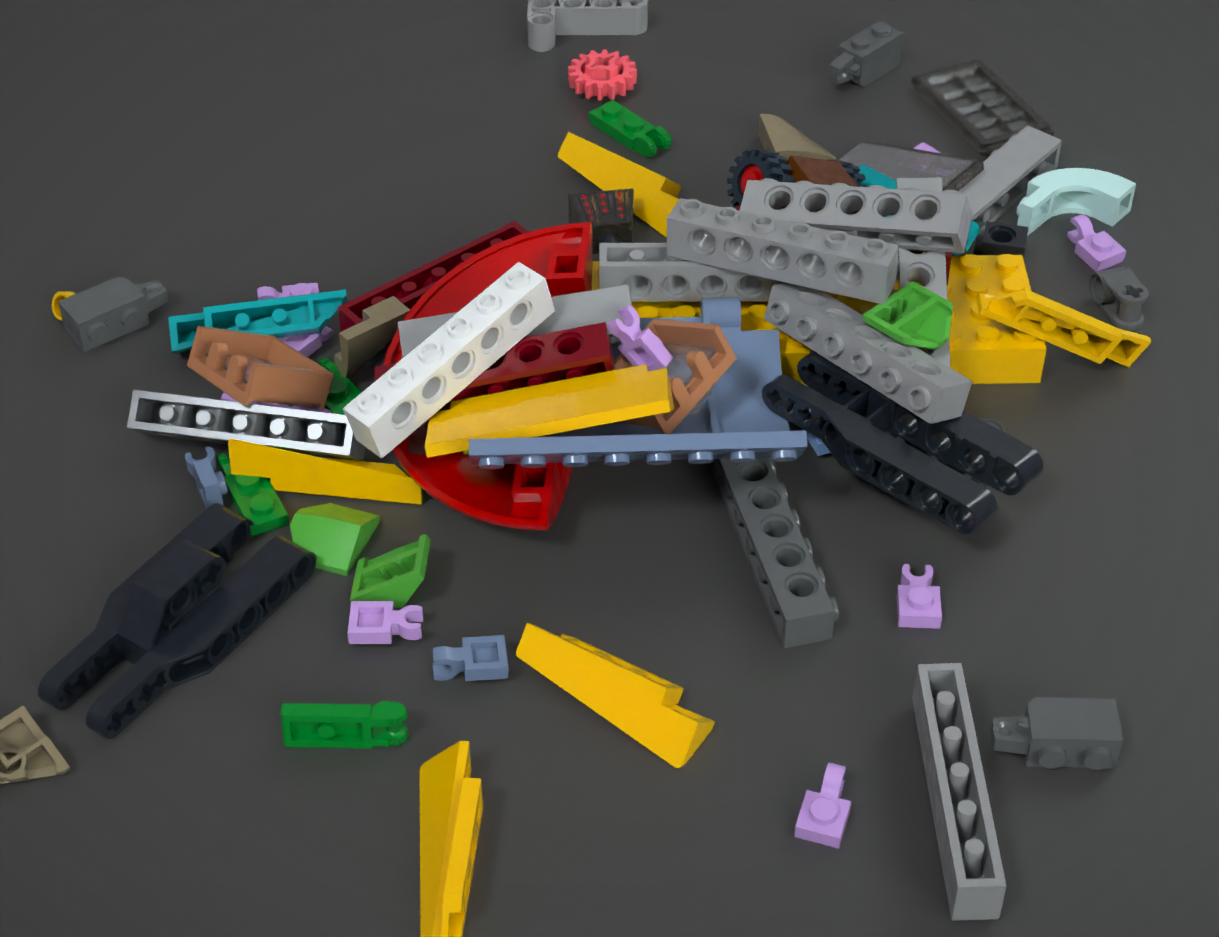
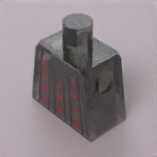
[568,188,634,254]

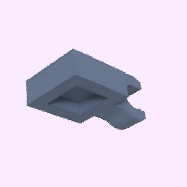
[185,446,228,509]
[432,635,509,681]

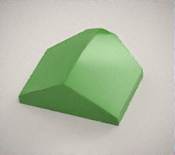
[862,281,953,349]
[290,503,380,576]
[350,534,431,608]

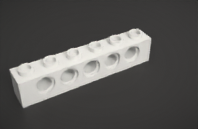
[343,262,555,458]

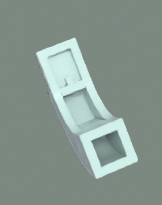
[1016,168,1136,236]

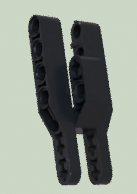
[762,351,1043,535]
[38,503,317,739]

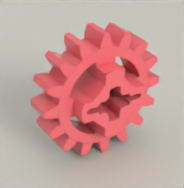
[568,49,637,101]

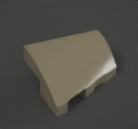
[758,114,836,160]
[334,296,411,380]
[0,705,71,784]

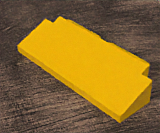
[425,364,674,458]

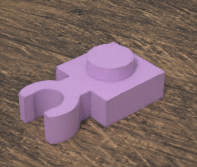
[896,564,942,629]
[347,601,423,644]

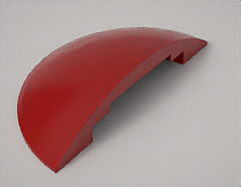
[383,222,593,531]

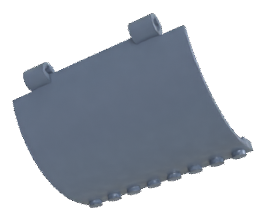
[469,297,807,469]

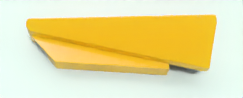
[558,132,682,237]
[976,289,1151,367]
[228,438,422,505]
[516,623,715,768]
[419,740,483,937]

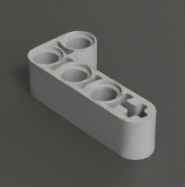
[527,0,648,52]

